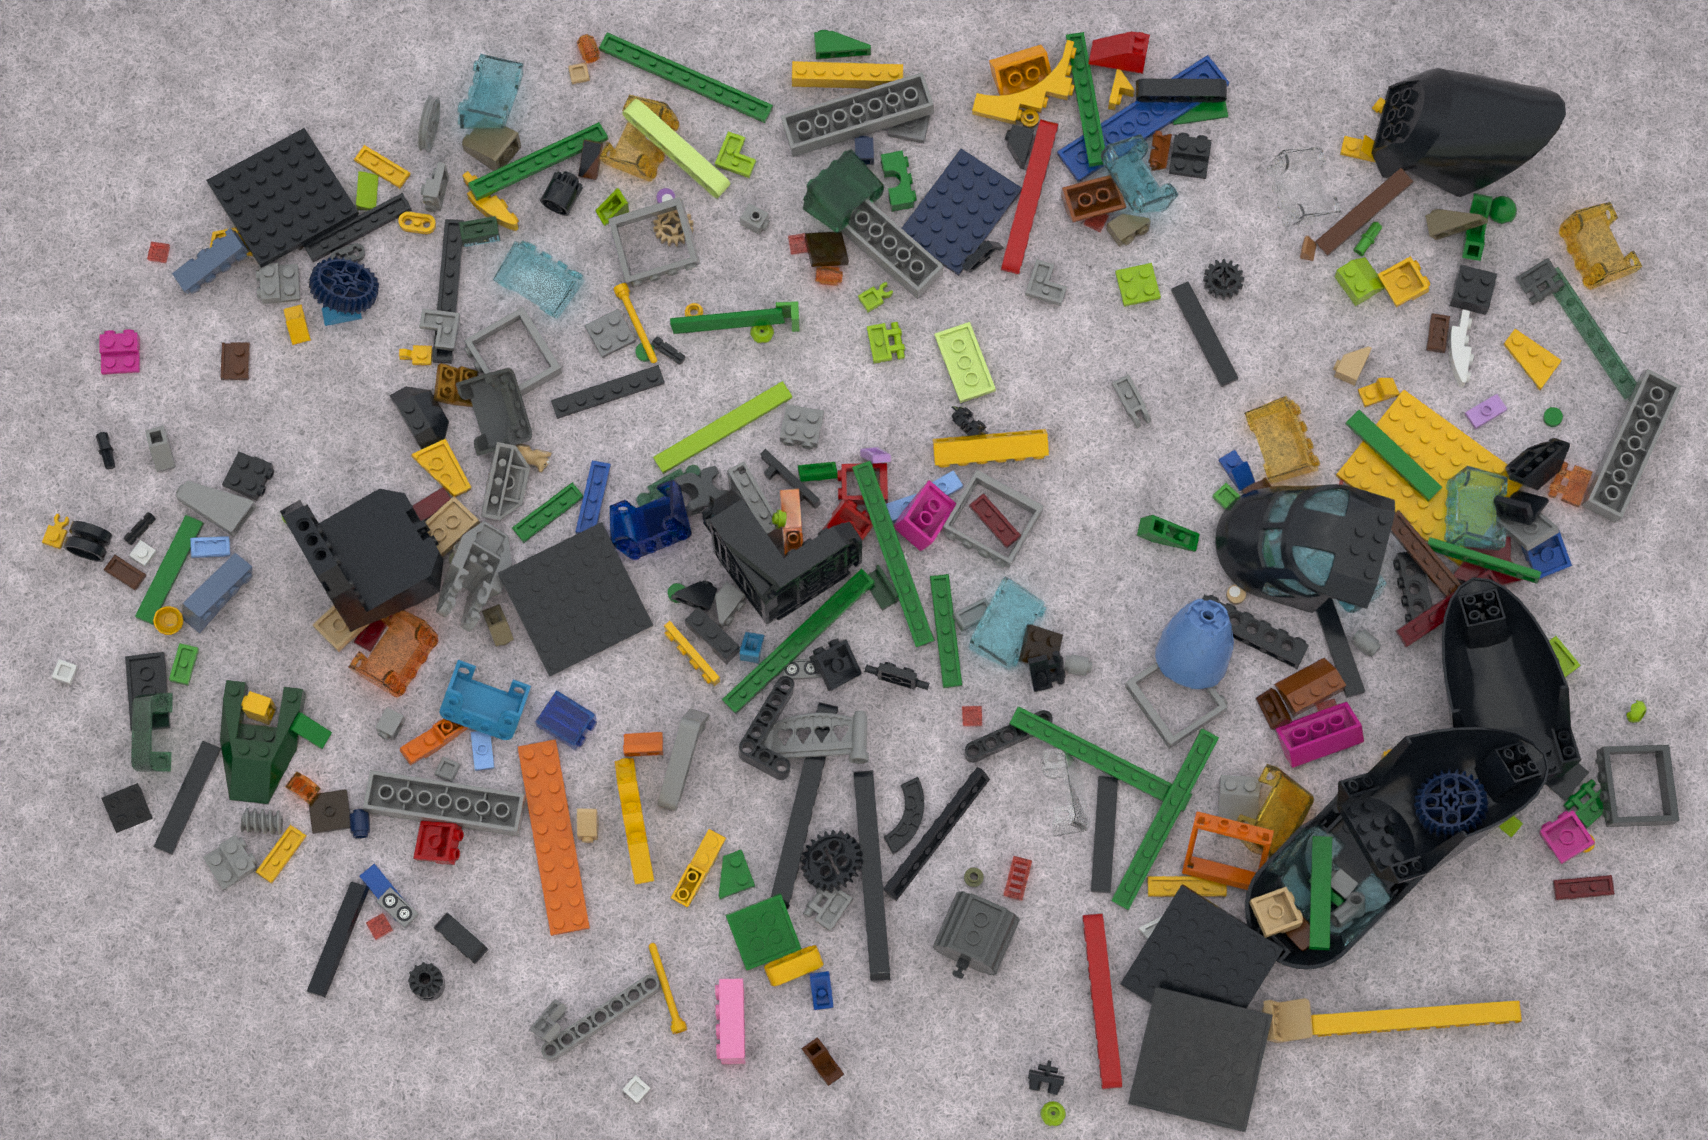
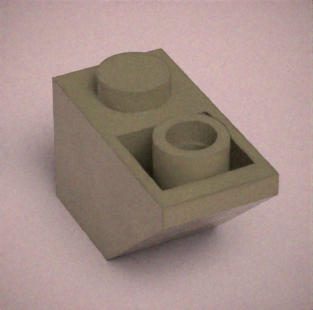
[1106,214,1151,247]

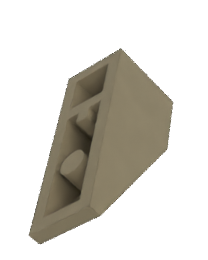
[1425,209,1488,240]

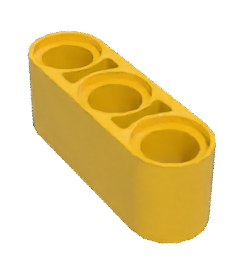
[764,945,824,986]

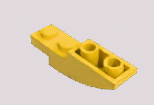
[462,171,519,231]
[671,829,727,907]

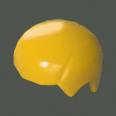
[153,606,184,635]

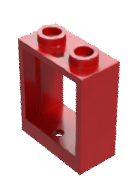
[838,463,888,505]

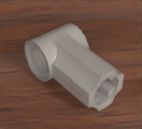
[1330,892,1365,928]

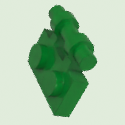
[1563,779,1604,829]

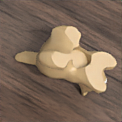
[516,443,552,472]

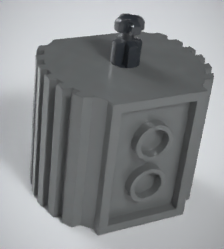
[933,891,1020,979]

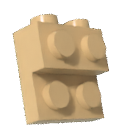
[1249,887,1303,938]

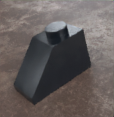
[1005,124,1034,169]
[670,580,718,612]

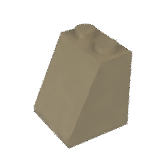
[462,116,521,171]

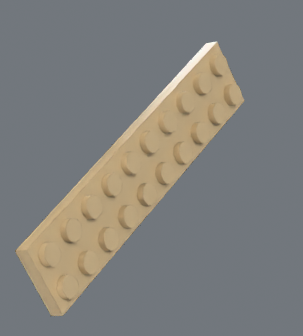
[313,496,480,652]

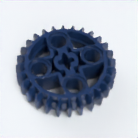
[309,256,379,315]
[1414,769,1489,840]

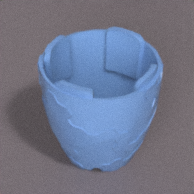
[1155,599,1234,689]

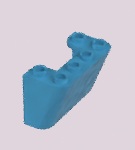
[439,660,531,740]

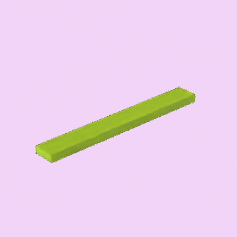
[653,381,792,474]

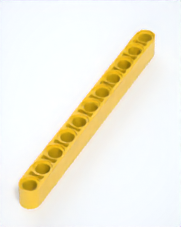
[1311,1001,1522,1037]

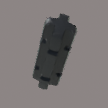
[651,337,686,365]
[124,512,156,545]

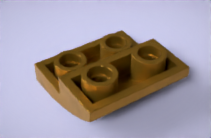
[434,363,478,407]

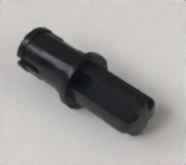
[96,432,115,470]

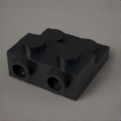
[1169,132,1212,179]
[222,451,274,501]
[809,638,862,691]

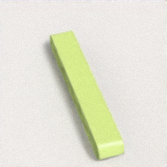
[622,99,731,198]

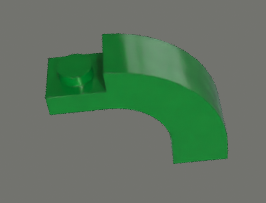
[1462,193,1493,261]

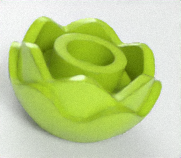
[750,325,774,343]
[1626,700,1647,723]
[1040,1101,1066,1126]

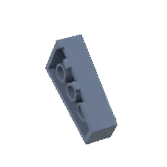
[172,228,250,294]
[182,553,253,634]

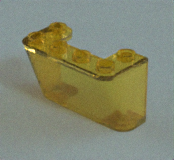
[600,94,679,182]
[1559,202,1642,290]
[1244,396,1320,484]
[1236,764,1314,860]

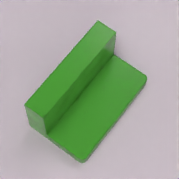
[776,301,800,332]

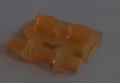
[1548,462,1593,508]

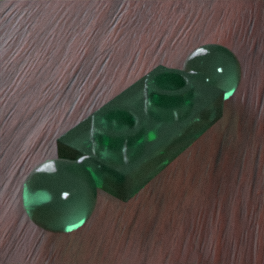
[636,464,701,508]

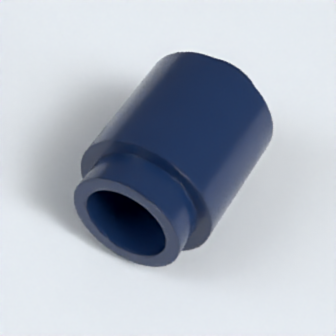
[350,809,370,839]

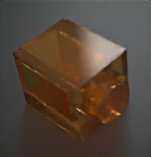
[285,771,321,804]

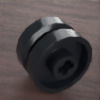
[63,521,113,562]

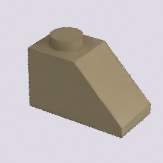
[482,604,514,647]

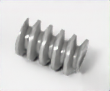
[241,808,283,835]

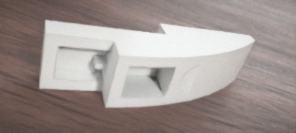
[1449,310,1474,388]

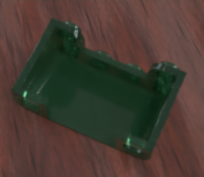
[803,149,884,233]
[131,693,173,773]

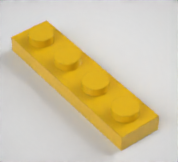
[664,621,720,686]

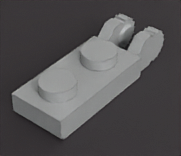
[1111,374,1151,428]

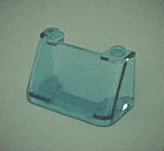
[969,576,1047,670]

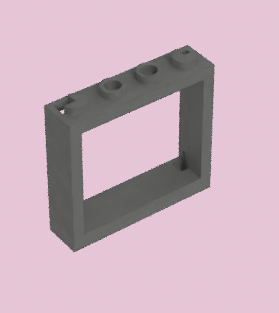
[1595,745,1680,827]

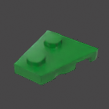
[719,849,755,899]

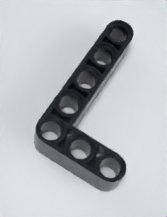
[738,676,794,780]

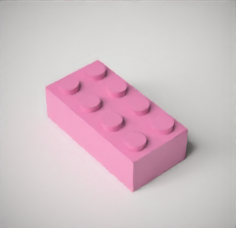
[715,978,745,1064]

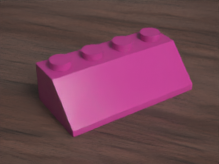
[1275,702,1364,768]

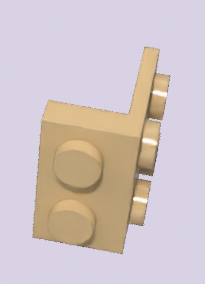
[1262,998,1313,1043]

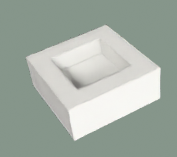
[129,540,157,567]
[52,659,78,685]
[623,1075,651,1104]

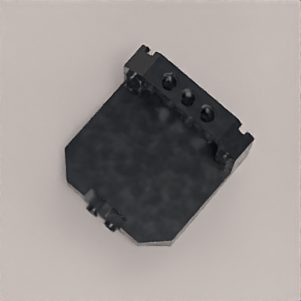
[280,488,444,632]
[702,489,862,624]

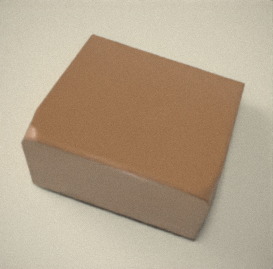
[1300,235,1317,261]

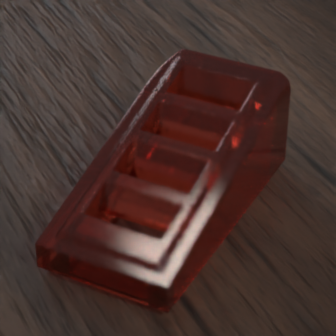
[1003,856,1032,901]

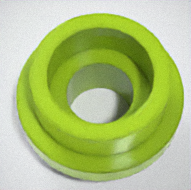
[772,509,786,529]

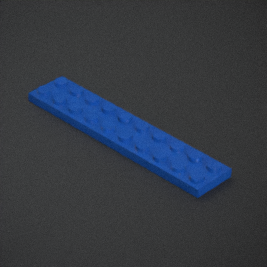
[1057,55,1229,183]

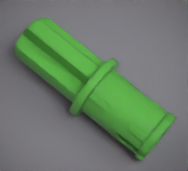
[1353,222,1382,256]

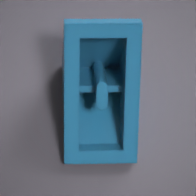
[322,307,362,326]
[740,632,764,664]

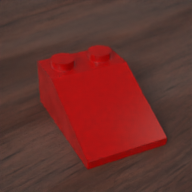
[1088,31,1150,74]

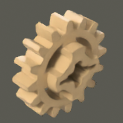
[653,210,694,247]

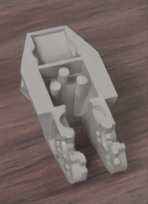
[436,521,512,632]

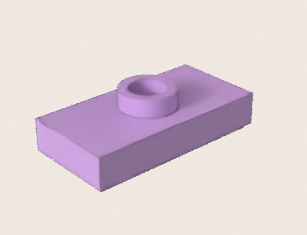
[1465,394,1507,429]
[860,447,891,464]

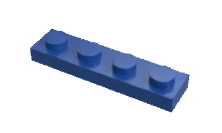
[575,460,611,534]

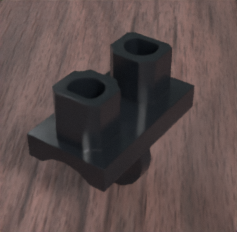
[1028,1060,1065,1095]

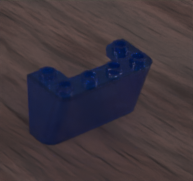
[610,479,692,560]

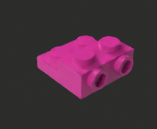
[99,329,140,374]
[1539,810,1595,864]

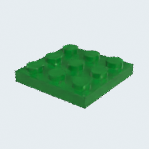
[725,893,802,971]

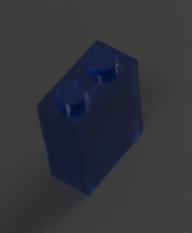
[535,690,597,750]

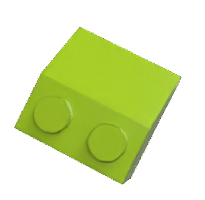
[1334,257,1385,306]

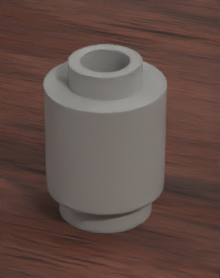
[1352,629,1381,657]
[1064,654,1092,676]

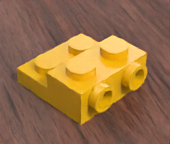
[1378,256,1431,307]

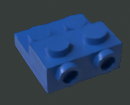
[1521,530,1572,578]

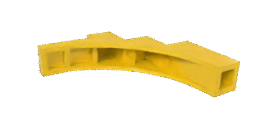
[972,40,1077,124]
[614,758,654,885]

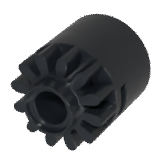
[540,171,583,216]
[408,962,445,1001]

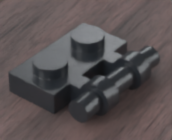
[1028,651,1066,692]

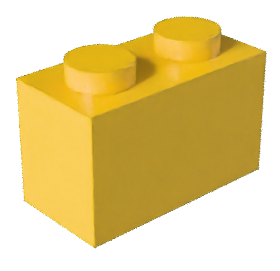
[241,691,277,725]

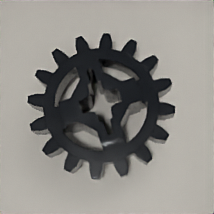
[1203,259,1244,300]

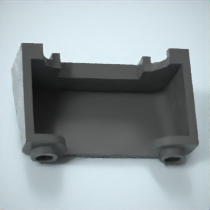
[456,368,532,456]

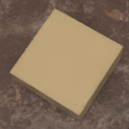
[568,62,590,84]

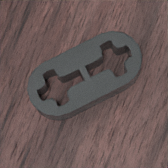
[330,243,365,262]

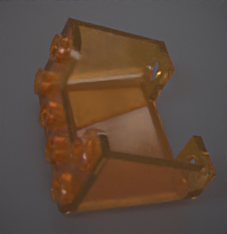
[348,610,438,698]

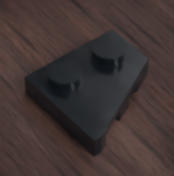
[962,240,1004,272]

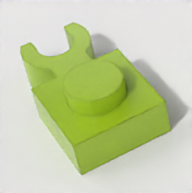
[858,282,893,313]

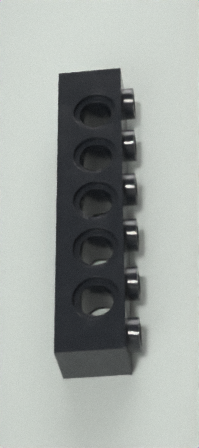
[1202,594,1309,669]

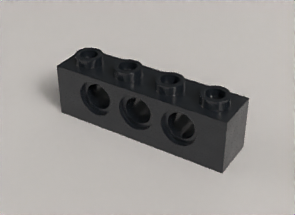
[1393,552,1432,623]

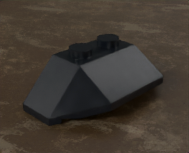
[389,386,449,449]
[1505,438,1570,491]

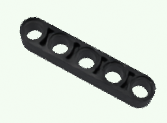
[1136,78,1227,103]
[964,710,1053,763]

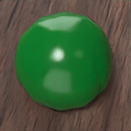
[1489,196,1517,224]

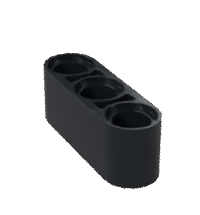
[434,913,489,964]

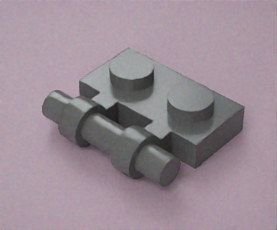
[1516,258,1565,305]

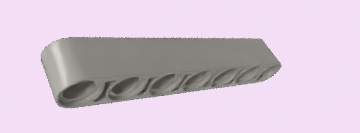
[541,975,660,1061]

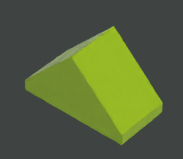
[595,188,629,226]

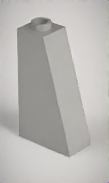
[176,481,256,537]

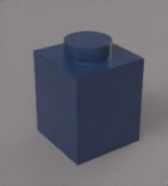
[855,136,874,165]

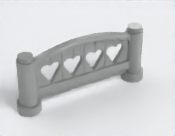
[760,711,869,764]

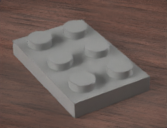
[1494,513,1559,551]

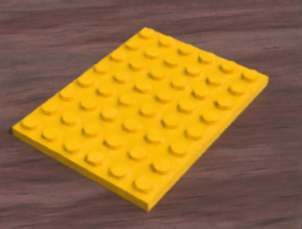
[1336,390,1522,566]

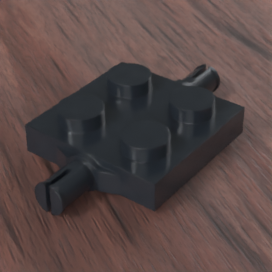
[864,662,930,691]

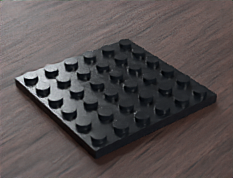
[206,128,359,268]
[498,522,653,677]
[1121,884,1284,1008]
[1128,986,1273,1132]

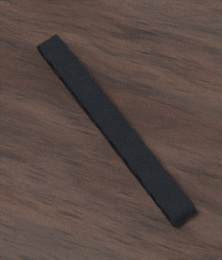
[771,702,838,909]
[853,770,890,981]

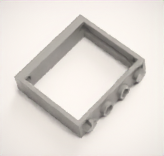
[608,197,701,287]
[464,307,562,396]
[727,462,783,549]
[943,470,1044,568]
[1125,662,1228,749]

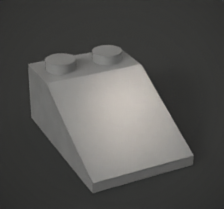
[1217,775,1260,838]

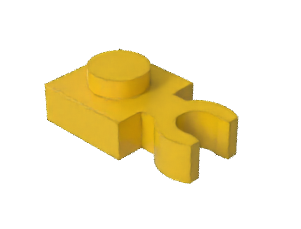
[42,514,70,549]

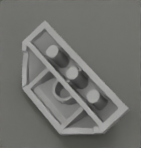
[481,442,530,520]

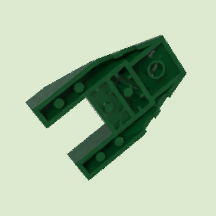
[220,680,306,804]

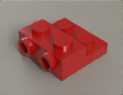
[822,499,873,541]
[413,821,464,865]

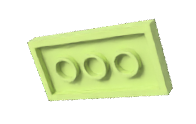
[934,322,996,403]

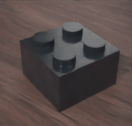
[1449,265,1497,315]

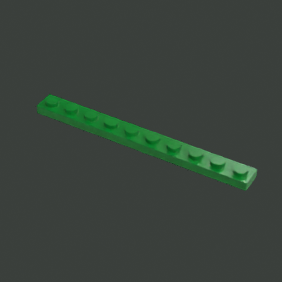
[599,32,773,123]
[852,461,935,647]
[722,568,875,714]
[1009,706,1192,812]
[1111,729,1219,910]

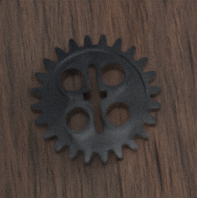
[801,830,864,892]

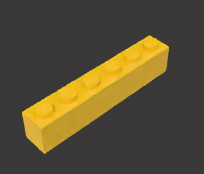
[792,61,903,89]
[932,429,1049,468]

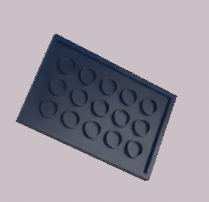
[901,149,1022,276]

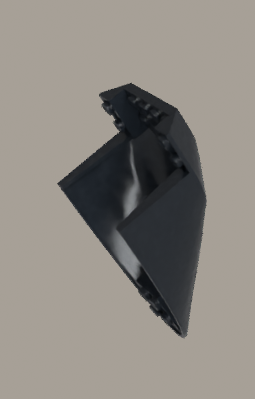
[1371,68,1566,197]
[1442,577,1581,780]
[1337,727,1549,884]

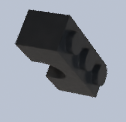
[685,607,740,665]

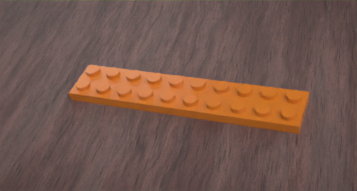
[518,739,590,936]

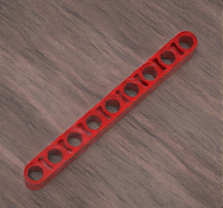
[1001,119,1058,274]
[1082,913,1122,1089]

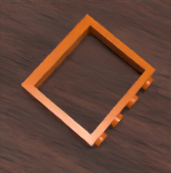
[1182,811,1274,890]

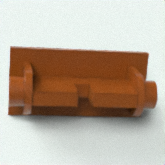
[1148,131,1172,171]

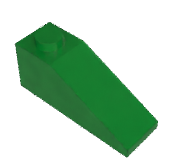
[814,30,871,59]
[1137,515,1200,552]

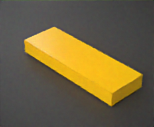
[354,145,411,189]
[256,824,307,884]

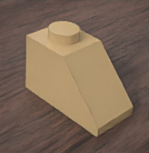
[1333,346,1372,386]
[577,808,599,843]

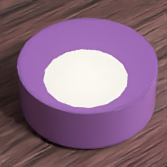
[656,188,675,203]

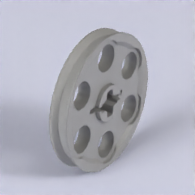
[418,96,440,152]

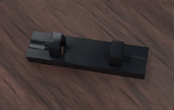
[760,448,821,509]

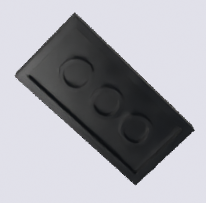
[125,652,171,733]

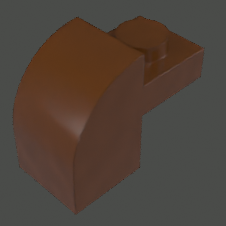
[801,1037,844,1086]

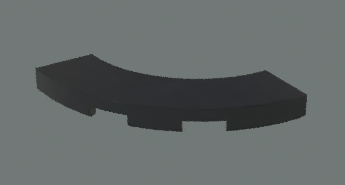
[884,777,924,854]

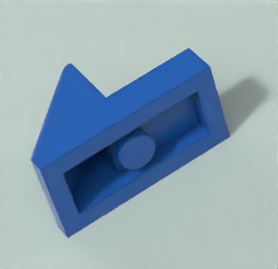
[1218,450,1255,491]
[809,971,834,1010]

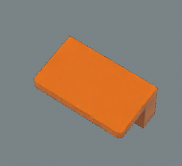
[623,732,663,757]

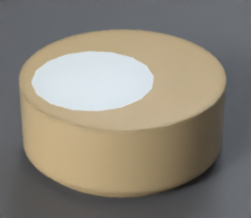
[1226,585,1246,605]

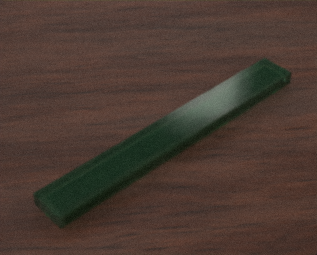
[1545,267,1637,400]

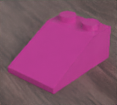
[894,480,956,551]

